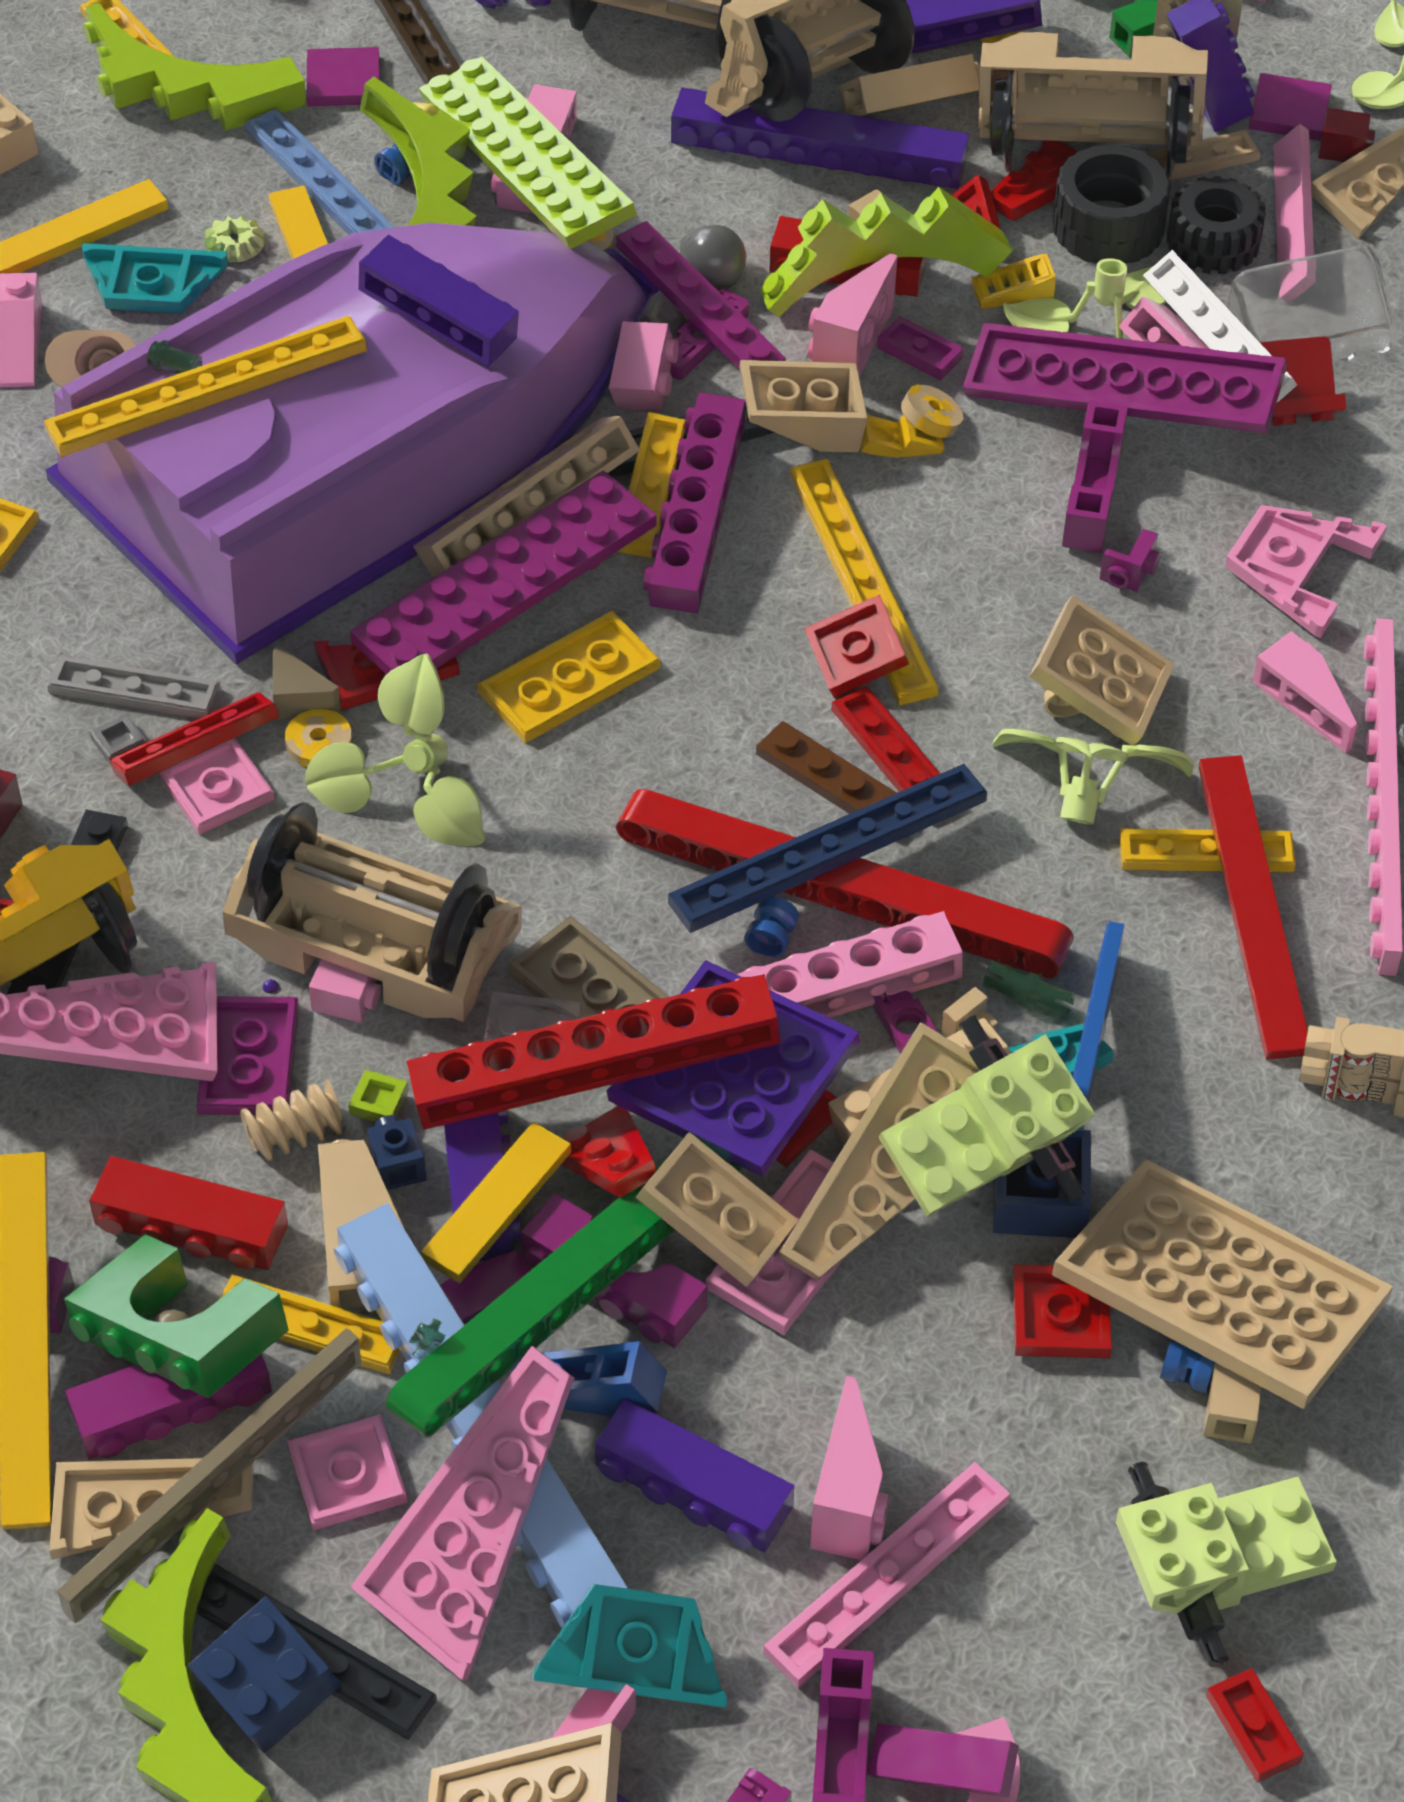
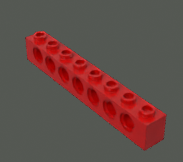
[406,974,781,1130]

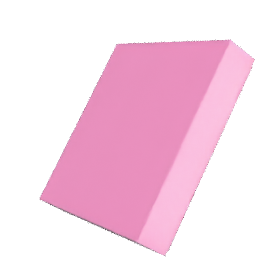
[159,738,275,835]
[287,1414,408,1531]

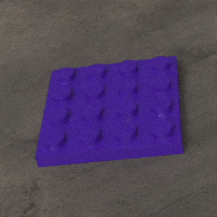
[606,960,860,1177]

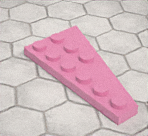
[0,962,217,1081]
[351,1346,574,1681]

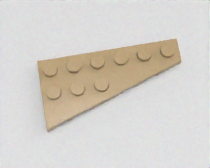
[778,1022,979,1281]

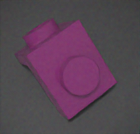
[1099,529,1161,592]

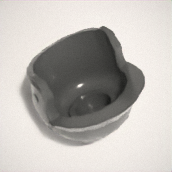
[680,225,747,291]

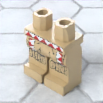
[1299,1017,1404,1118]

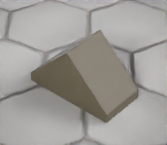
[273,645,341,720]

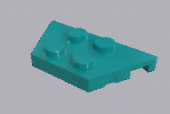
[82,243,228,314]
[532,1584,727,1708]

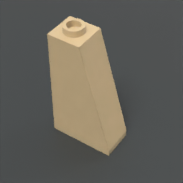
[839,54,980,117]
[318,1139,404,1309]

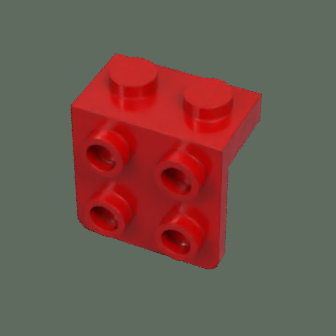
[1259,336,1347,426]

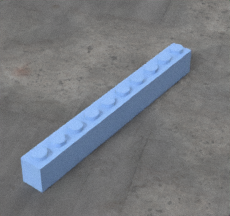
[334,1203,627,1628]

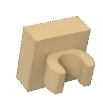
[941,987,997,1038]

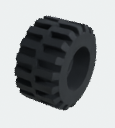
[1167,176,1266,274]

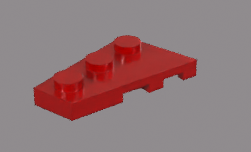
[991,140,1078,221]
[561,1106,657,1198]

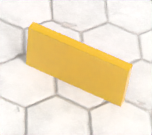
[477,611,661,744]

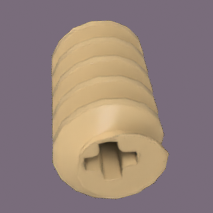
[240,1079,342,1161]

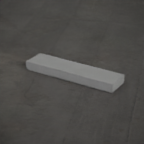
[47,655,221,719]

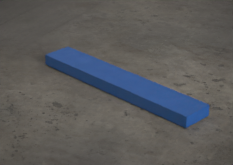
[1073,921,1125,1131]

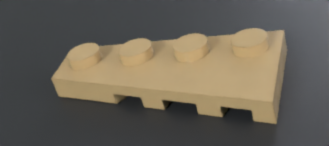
[1311,126,1404,239]
[49,1458,254,1560]

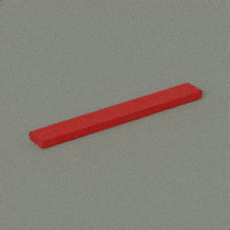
[1198,755,1308,1060]

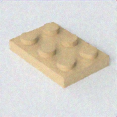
[636,1132,799,1287]

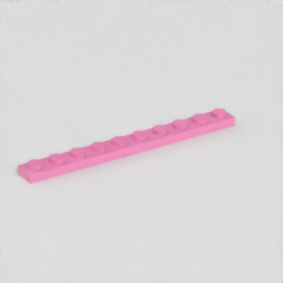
[1364,618,1403,976]

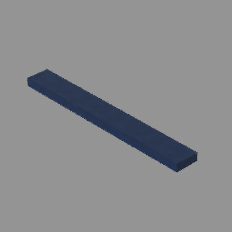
[668,764,988,933]

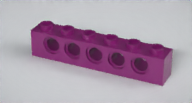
[643,392,745,614]

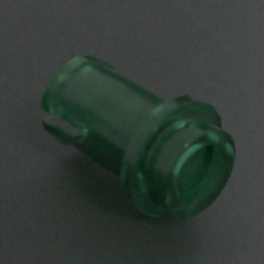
[147,340,203,374]

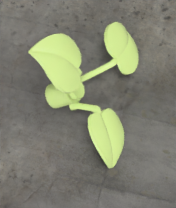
[1352,0,1404,109]
[1003,259,1167,339]
[305,654,486,847]
[993,729,1193,825]

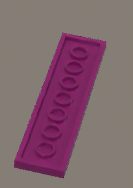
[963,323,1287,434]
[350,470,657,675]

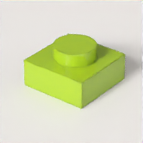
[348,1069,409,1123]

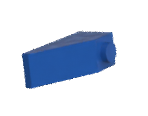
[514,1341,667,1416]

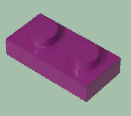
[877,315,963,381]

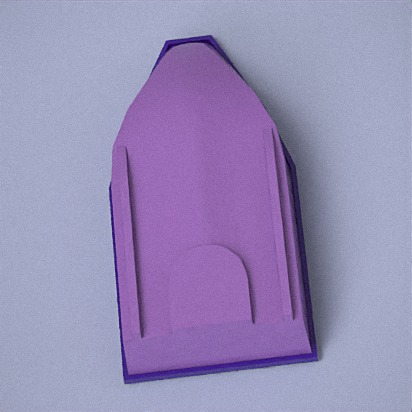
[45,223,660,664]

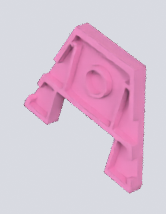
[1225,505,1387,638]

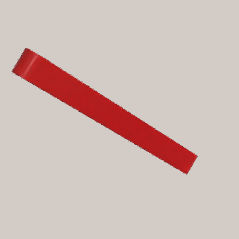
[615,789,1074,979]

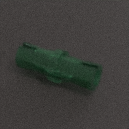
[983,961,1076,1019]

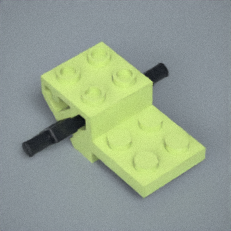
[878,1015,1095,1217]
[1116,1461,1337,1667]

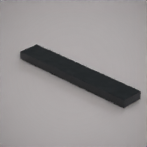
[196,1563,437,1740]

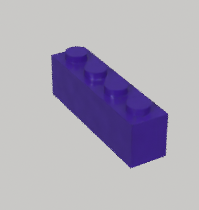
[906,0,1043,54]
[1166,0,1255,132]
[358,234,519,367]
[444,1110,521,1261]
[595,1398,795,1553]

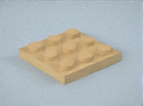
[1029,595,1175,746]

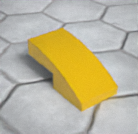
[860,414,945,458]

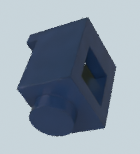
[367,1115,427,1190]

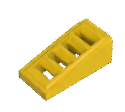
[971,254,1056,309]

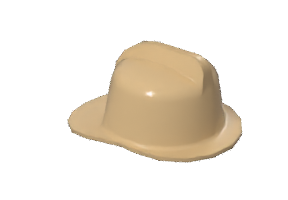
[44,330,136,387]

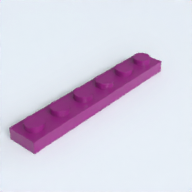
[616,221,786,370]

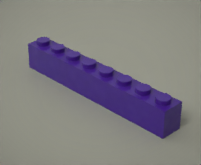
[671,87,969,189]

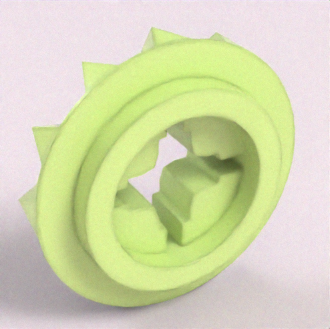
[204,215,265,262]

